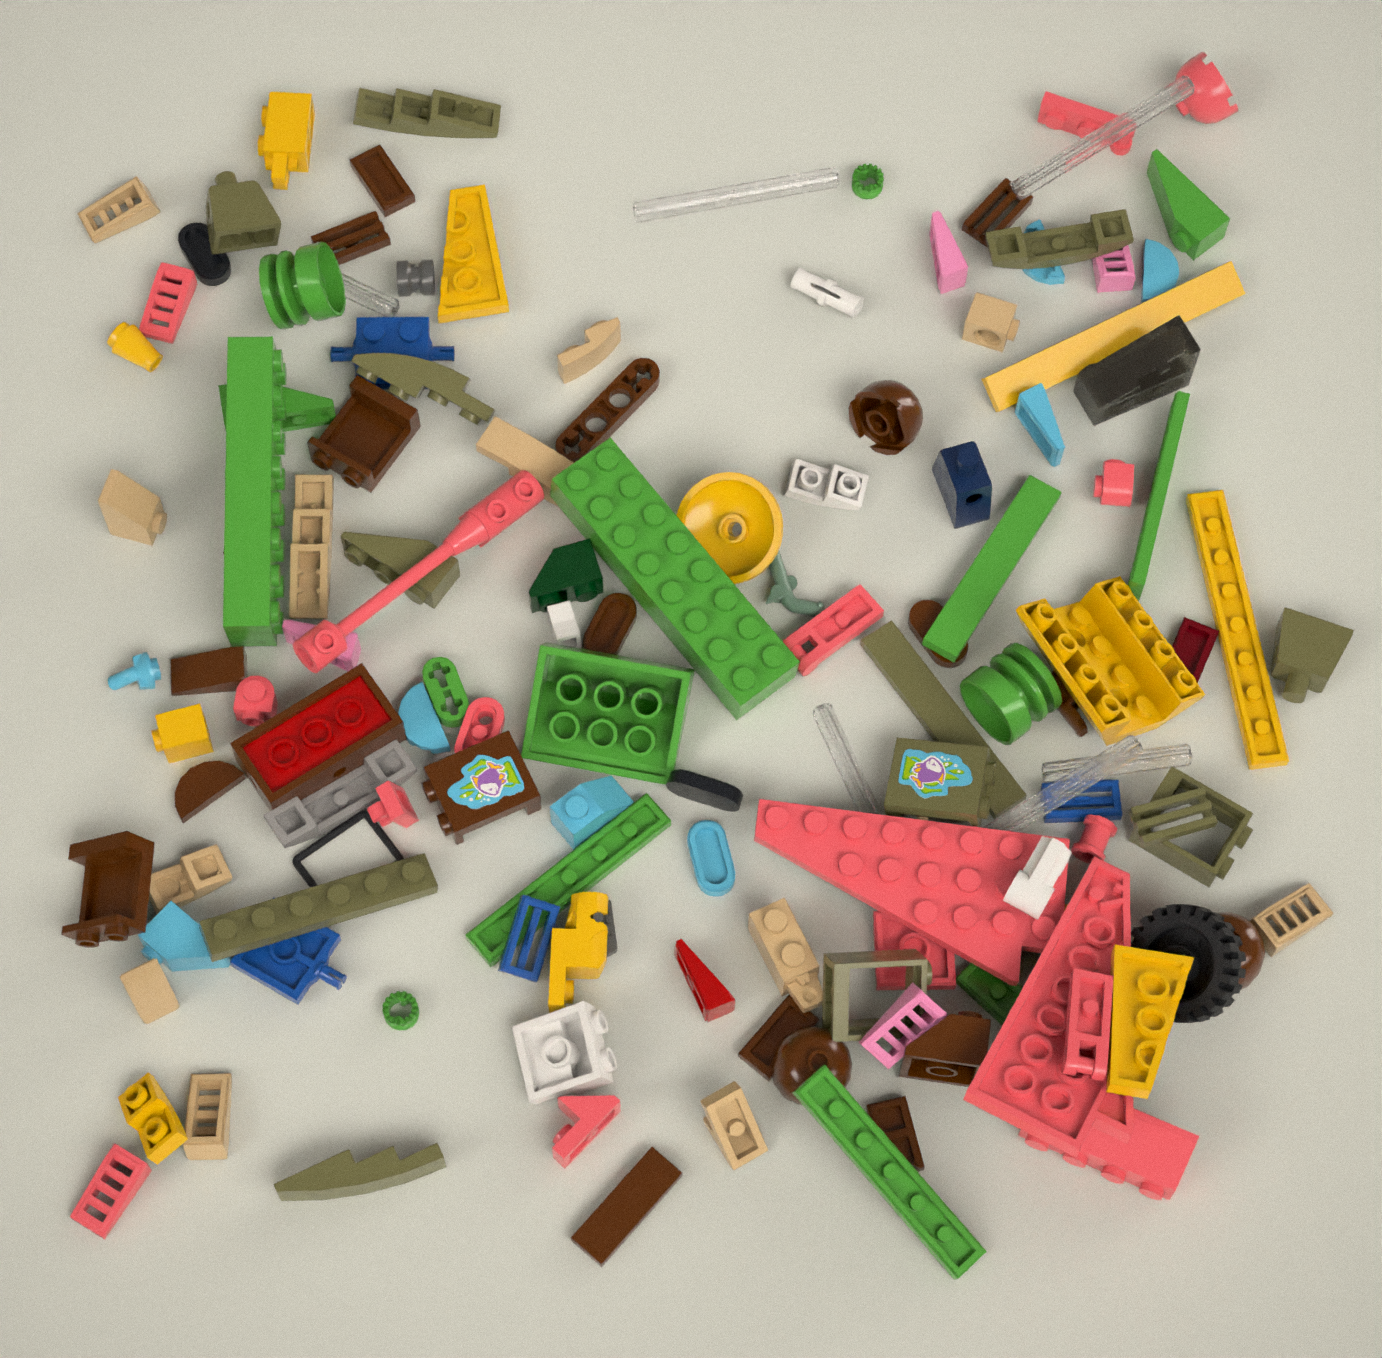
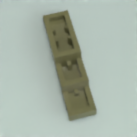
[353,88,501,138]
[273,1143,447,1201]

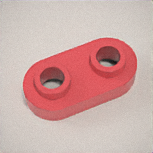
[454,697,505,753]

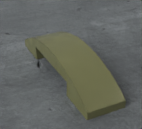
[985,209,1134,269]

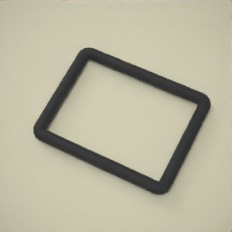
[292,810,404,887]

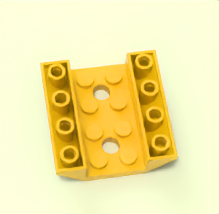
[1015,576,1206,746]

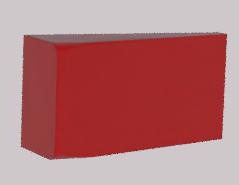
[674,939,736,1022]

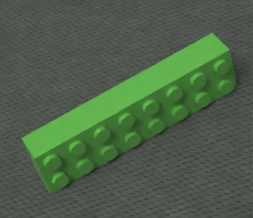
[223,336,287,647]
[550,437,800,720]

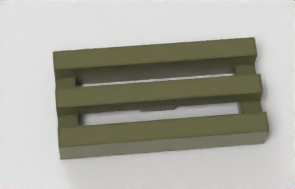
[1129,787,1218,847]

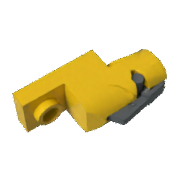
[548,892,618,1013]

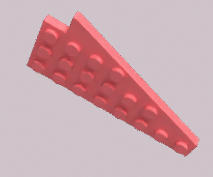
[754,799,1070,986]
[963,856,1134,1157]

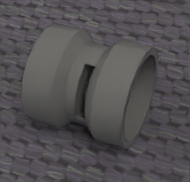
[396,259,435,297]

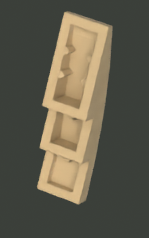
[476,416,573,507]
[289,475,334,619]

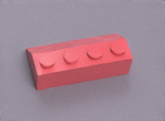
[1018,1108,1199,1200]

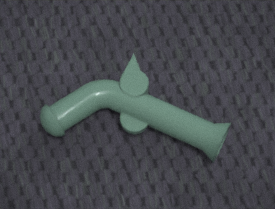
[766,551,825,617]

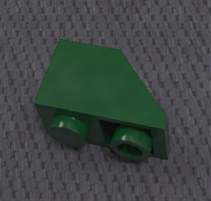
[528,538,604,613]

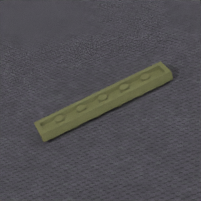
[199,853,438,962]

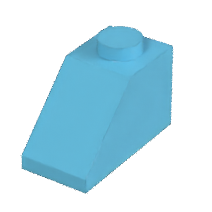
[549,775,634,850]
[138,901,232,972]

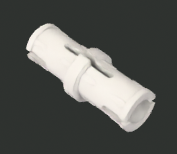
[790,267,864,318]

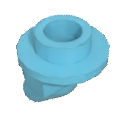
[108,652,161,690]

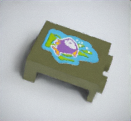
[884,737,996,827]

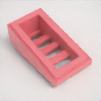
[139,262,198,344]
[70,1143,152,1240]

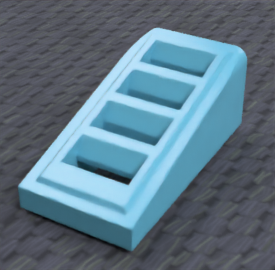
[1014,383,1065,467]

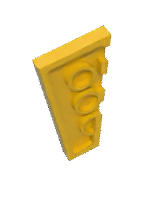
[437,184,509,324]
[1106,944,1194,1099]

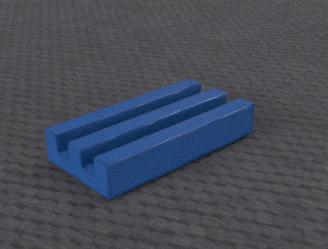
[1040,779,1123,823]
[498,895,560,983]

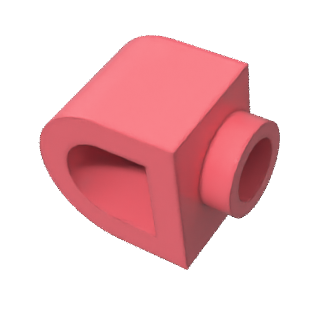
[1093,459,1134,507]
[233,676,278,727]

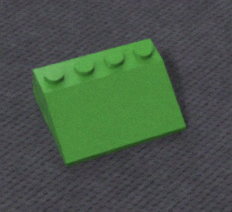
[521,642,695,785]

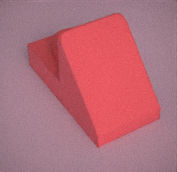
[552,1095,621,1169]

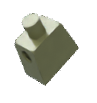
[205,171,281,255]
[1271,607,1354,703]

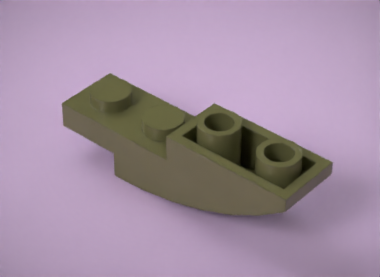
[352,353,495,425]

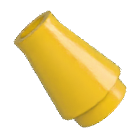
[107,322,163,373]

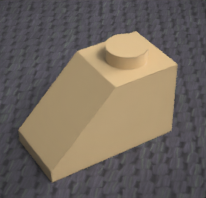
[98,469,167,546]

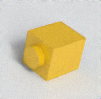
[151,703,214,764]

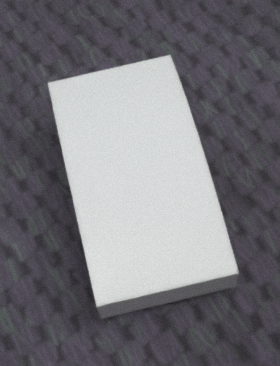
[784,458,869,510]

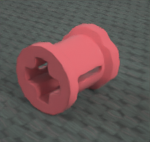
[1071,814,1118,864]

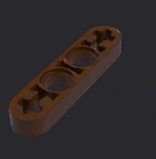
[555,358,660,463]

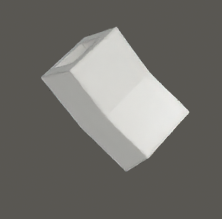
[547,600,582,648]

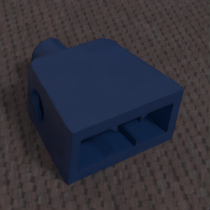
[932,441,992,529]

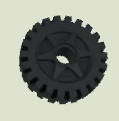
[1131,904,1246,1023]

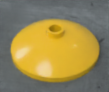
[676,472,783,584]

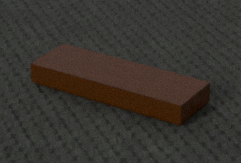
[571,1147,683,1267]

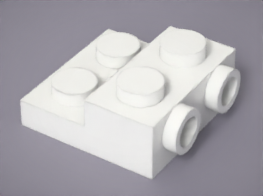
[512,1001,617,1105]

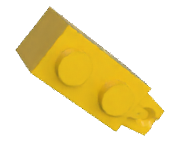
[258,92,315,190]

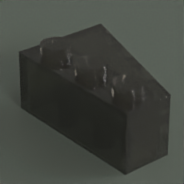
[1073,315,1201,426]

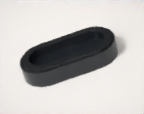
[178,222,231,286]
[666,769,743,812]

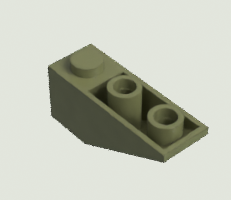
[341,532,460,609]

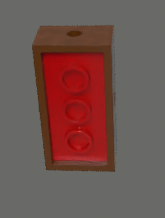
[230,663,407,811]

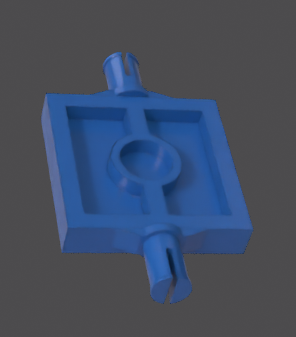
[330,317,455,389]
[230,897,347,1005]

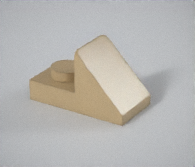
[700,1081,768,1170]

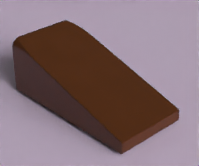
[171,646,248,696]

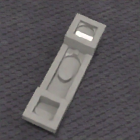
[264,739,417,848]

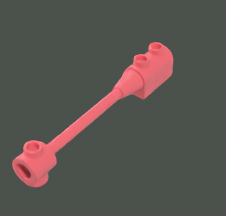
[293,470,545,673]

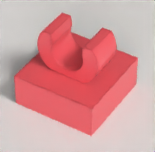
[367,780,419,828]

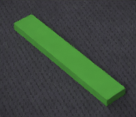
[1128,391,1190,601]
[922,475,1062,663]
[465,793,671,967]
[792,1065,987,1280]

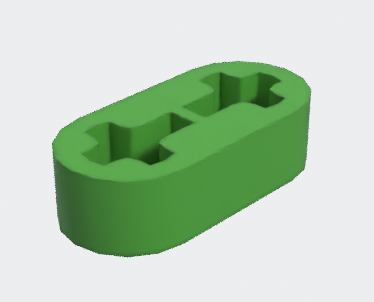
[422,657,469,728]

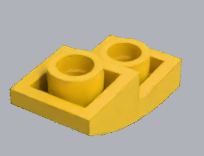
[118,1072,188,1165]

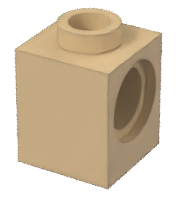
[962,292,1020,352]

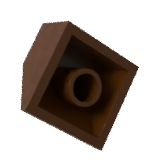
[899,1011,991,1087]

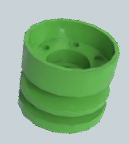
[259,242,346,330]
[960,643,1062,745]

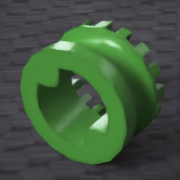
[852,163,884,200]
[382,991,419,1031]

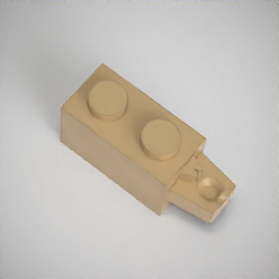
[748,898,823,1013]

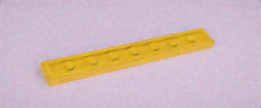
[981,261,1246,412]
[1185,490,1289,770]

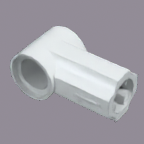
[1003,836,1072,920]

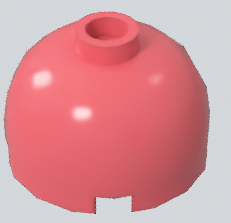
[1173,52,1238,124]

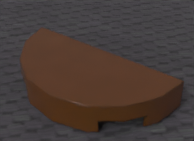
[175,761,246,823]

